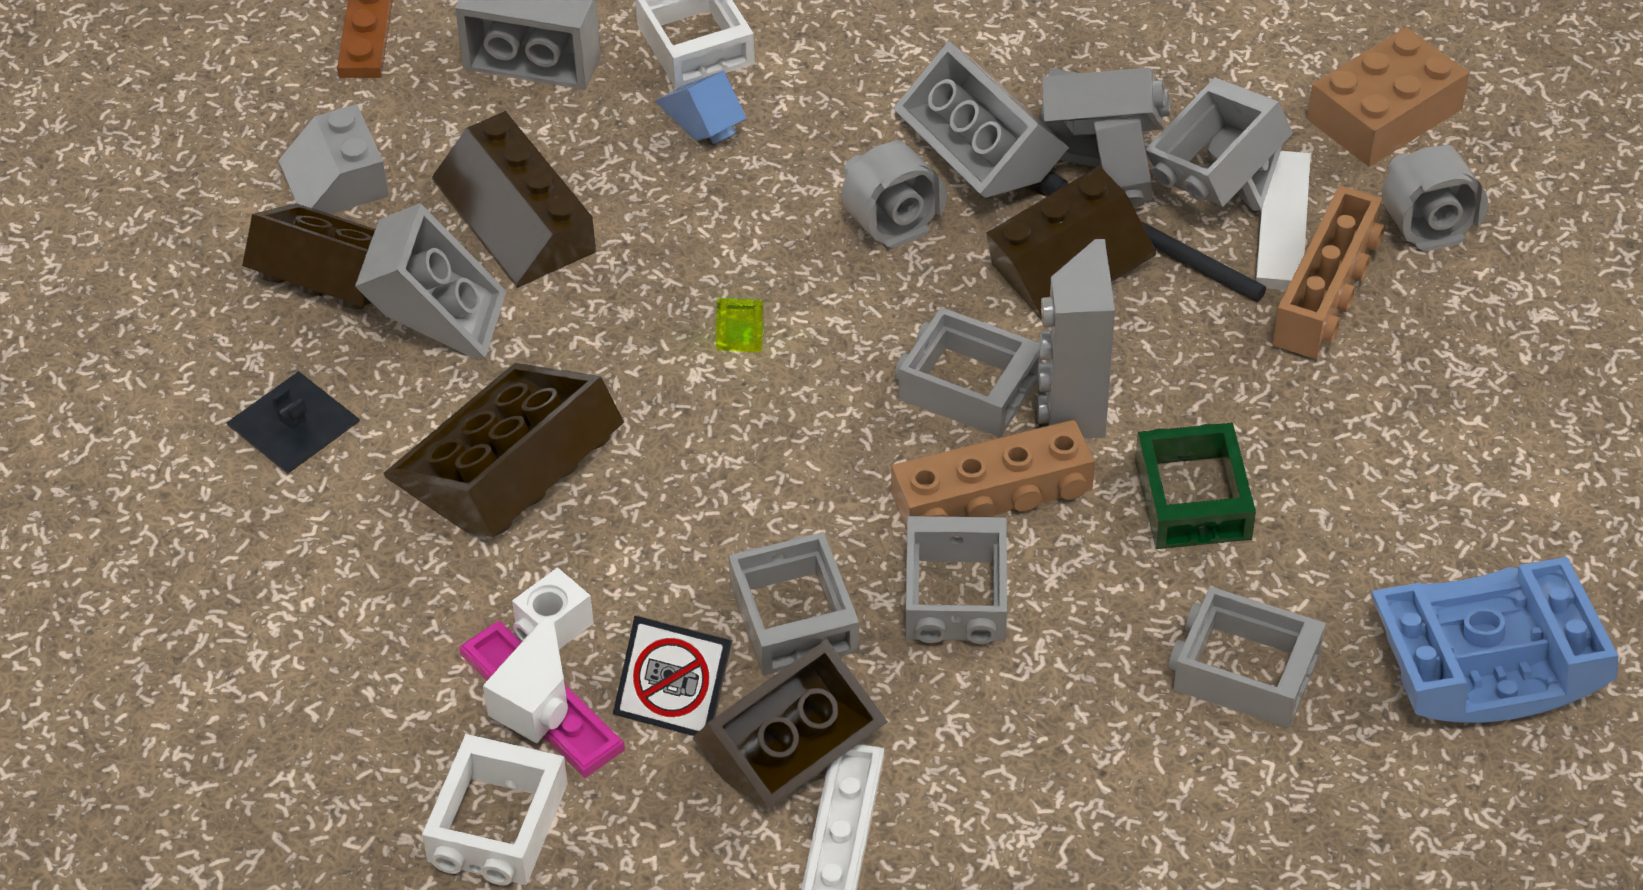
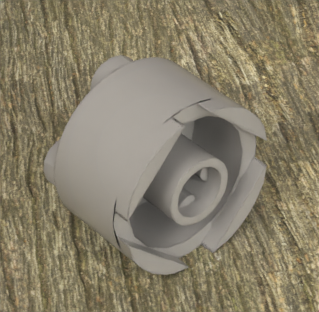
[842,140,947,248]
[1382,145,1488,252]

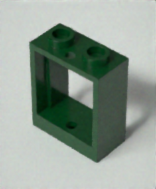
[1135,422,1256,549]

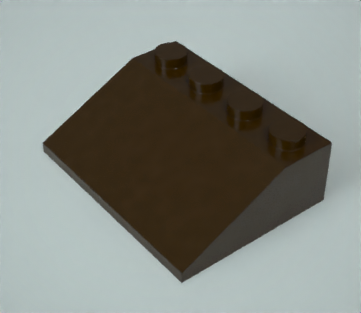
[383,363,624,537]

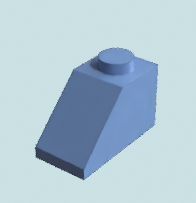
[656,70,746,144]

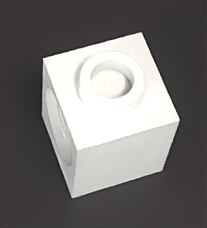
[512,567,594,649]

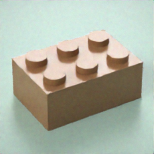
[1307,27,1469,167]

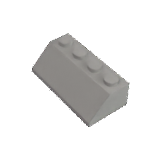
[893,41,1069,198]
[1036,239,1115,438]

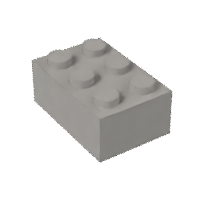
[455,0,601,90]

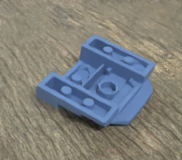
[1372,557,1619,723]

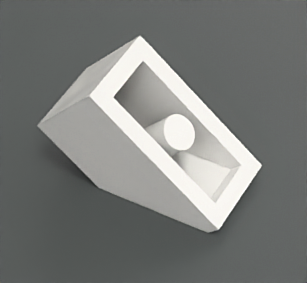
[483,617,568,743]

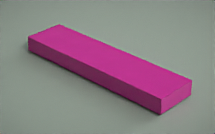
[459,620,625,778]

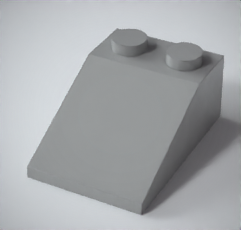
[355,203,507,359]

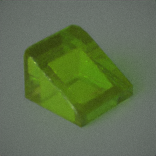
[716,297,765,353]

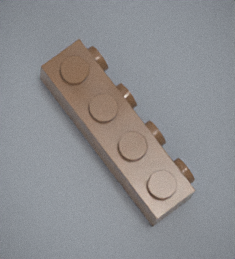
[1273,185,1385,359]
[891,419,1095,530]

